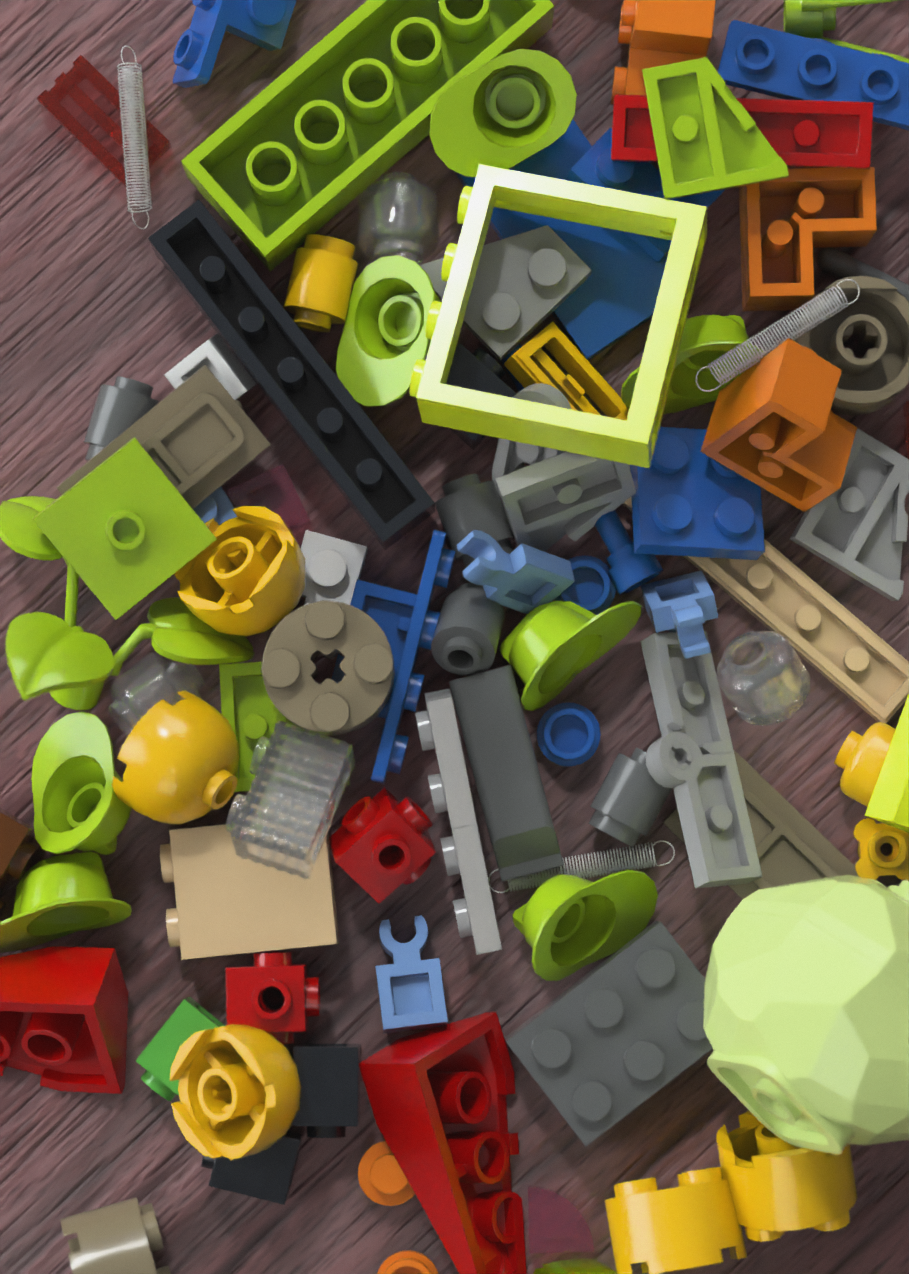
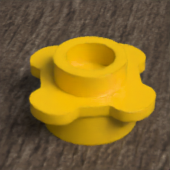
[853,818,909,880]

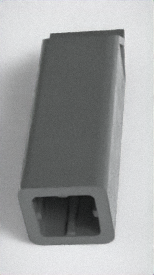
[449,665,564,881]

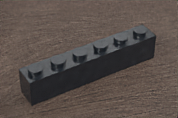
[148,200,435,550]

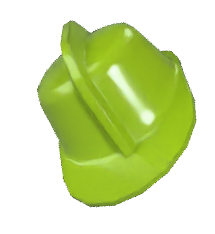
[429,49,577,177]
[336,255,440,407]
[621,315,767,414]
[500,601,642,711]
[31,711,132,855]
[0,851,132,953]
[512,870,658,981]

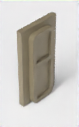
[56,365,271,509]
[663,749,859,900]

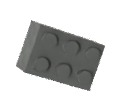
[505,921,713,1146]

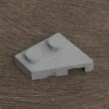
[421,225,592,362]
[789,429,909,601]
[495,452,636,552]

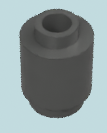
[83,376,159,461]
[435,474,515,568]
[431,583,505,676]
[588,748,672,848]

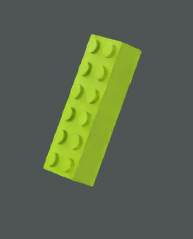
[181,0,554,271]

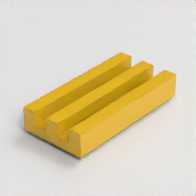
[504,321,629,421]

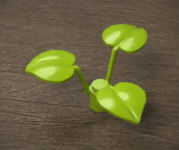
[0,496,255,710]

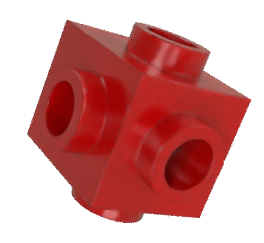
[329,787,436,904]
[225,952,320,1044]

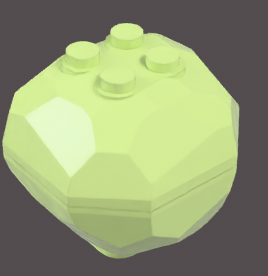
[704,875,909,1154]

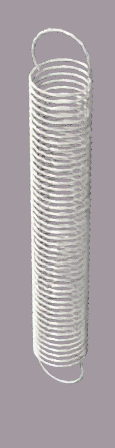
[117,45,152,229]
[695,279,860,392]
[488,840,675,893]

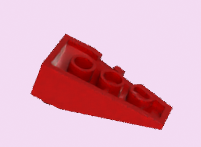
[0,946,128,1094]
[359,1012,527,1274]

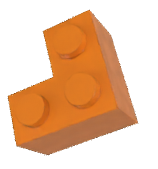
[610,0,716,105]
[739,167,877,311]
[700,338,857,512]

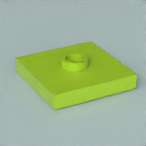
[33,437,217,620]

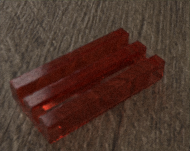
[37,55,172,189]

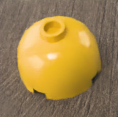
[174,506,305,636]
[112,690,239,824]
[170,1025,301,1160]

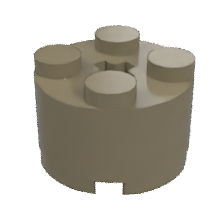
[790,276,909,416]
[261,600,395,735]
[60,1197,171,1274]

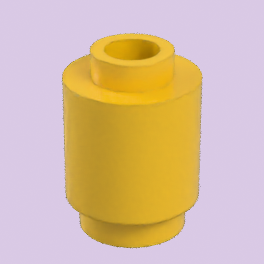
[283,234,358,332]

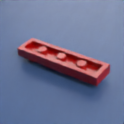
[611,94,874,169]

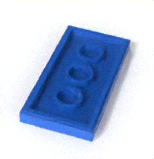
[454,119,668,361]

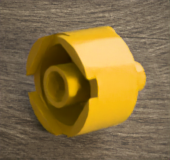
[716,1111,857,1242]
[604,1167,747,1274]

